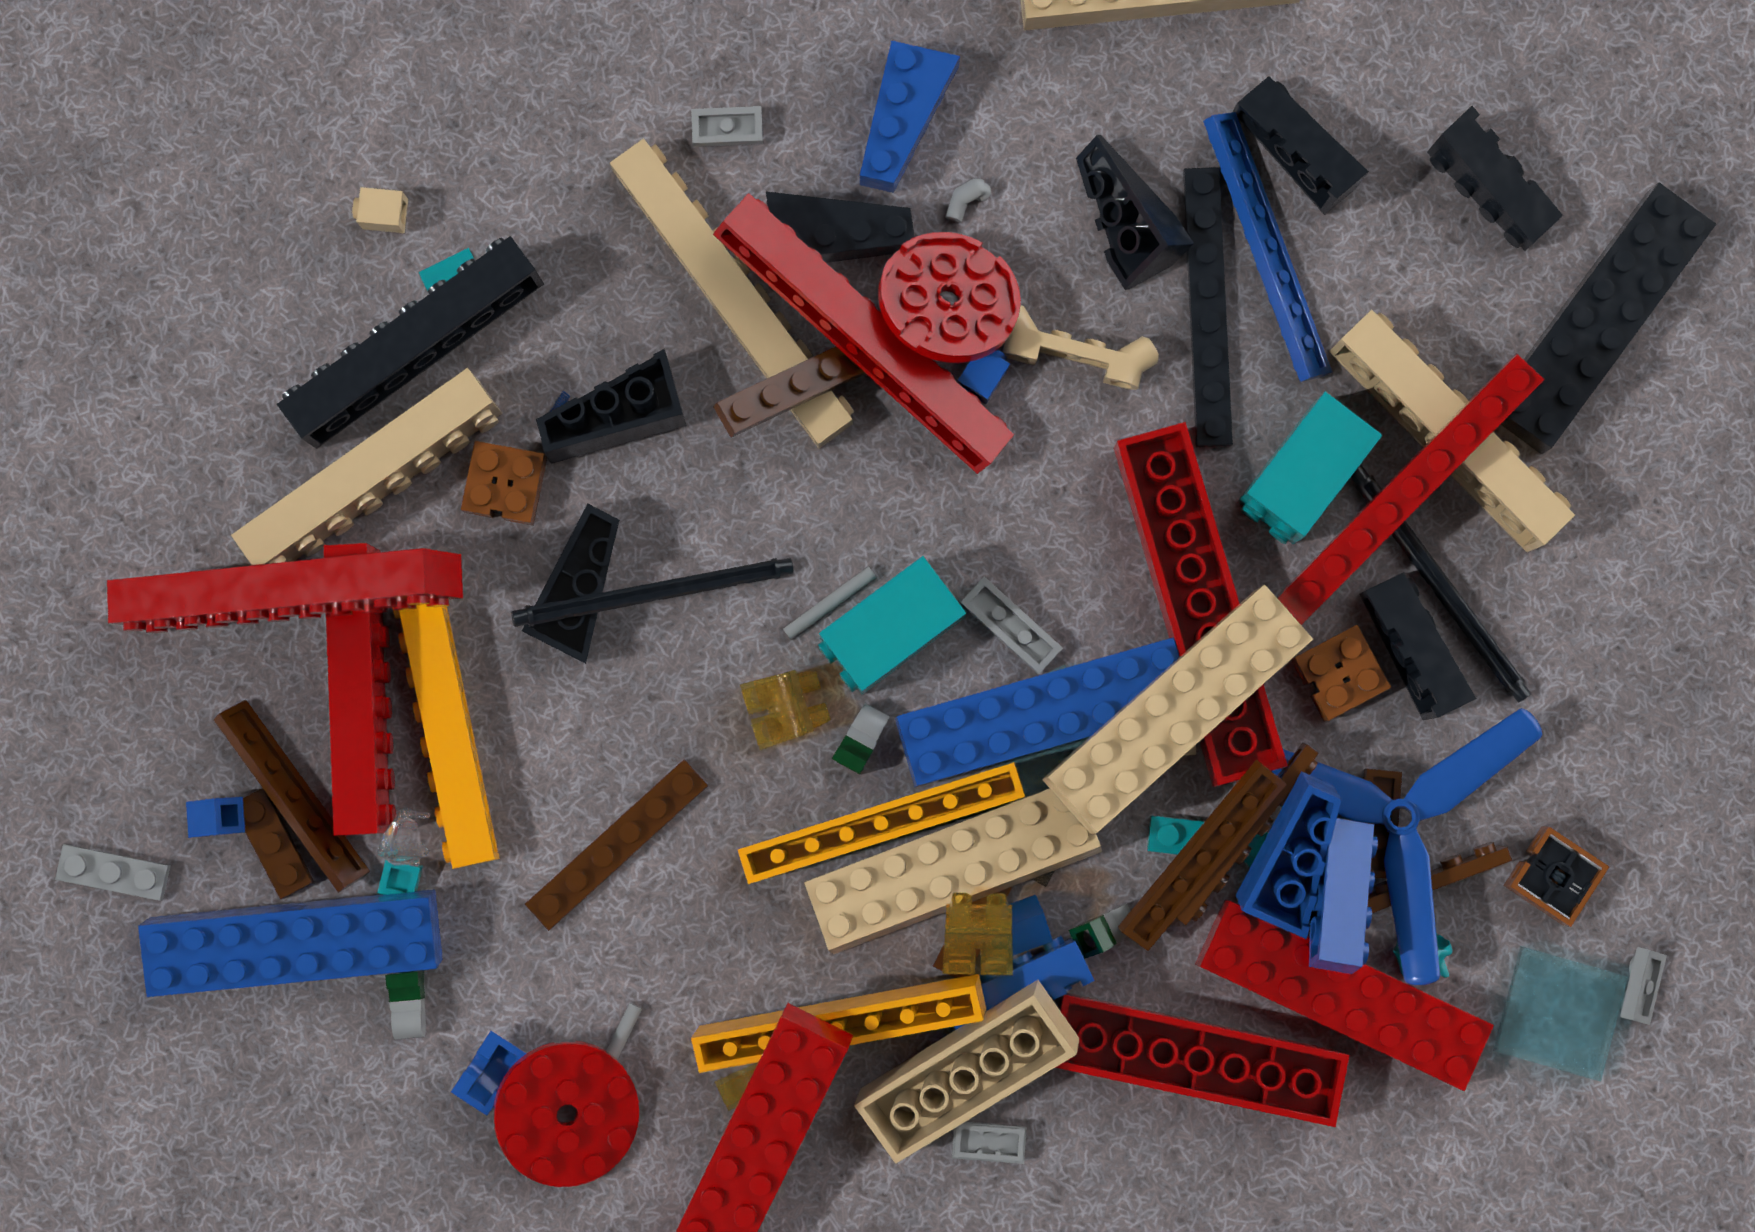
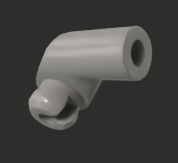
[945,178,991,223]

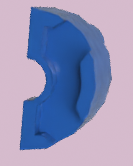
[451,1031,526,1116]

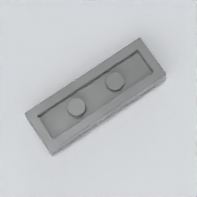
[960,576,1063,675]
[55,844,171,901]

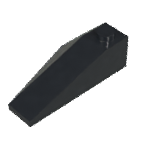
[1076,135,1194,290]

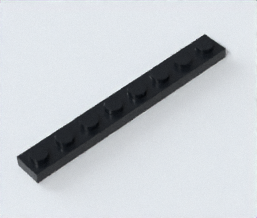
[1183,167,1233,447]

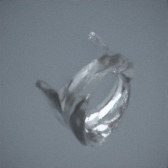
[377,807,431,867]

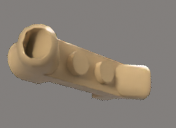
[1002,305,1159,390]

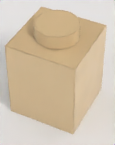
[352,187,408,233]

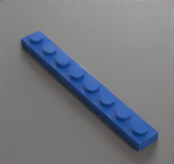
[1203,112,1332,382]

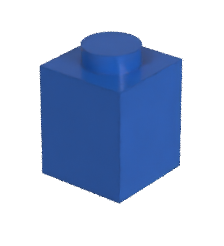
[957,349,1010,404]
[186,797,245,838]
[994,895,1053,956]

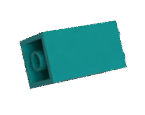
[1237,391,1382,544]
[818,556,966,695]

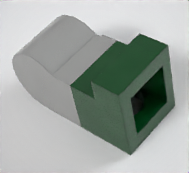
[832,703,890,775]
[1068,903,1131,959]
[385,970,426,1040]

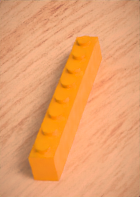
[392,604,500,869]
[738,762,1026,884]
[691,974,987,1073]

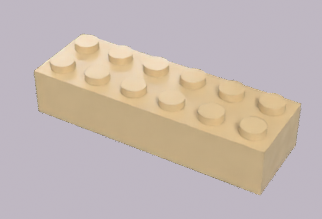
[854,980,1080,1164]

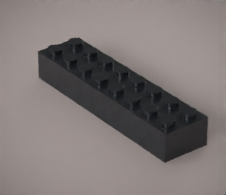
[1500,182,1716,454]
[277,236,544,449]

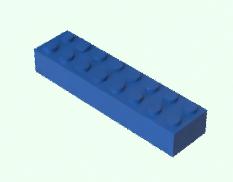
[895,637,1179,788]
[138,889,443,997]

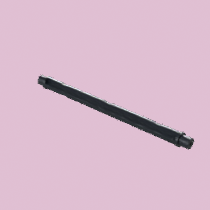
[1351,465,1531,703]
[511,558,794,627]

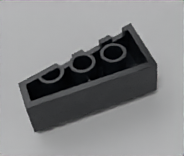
[1233,76,1369,215]
[1427,106,1563,251]
[766,191,914,263]
[536,348,687,464]
[522,503,620,664]
[1359,572,1477,721]

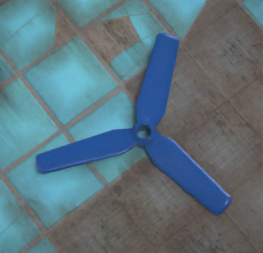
[1272,708,1543,985]

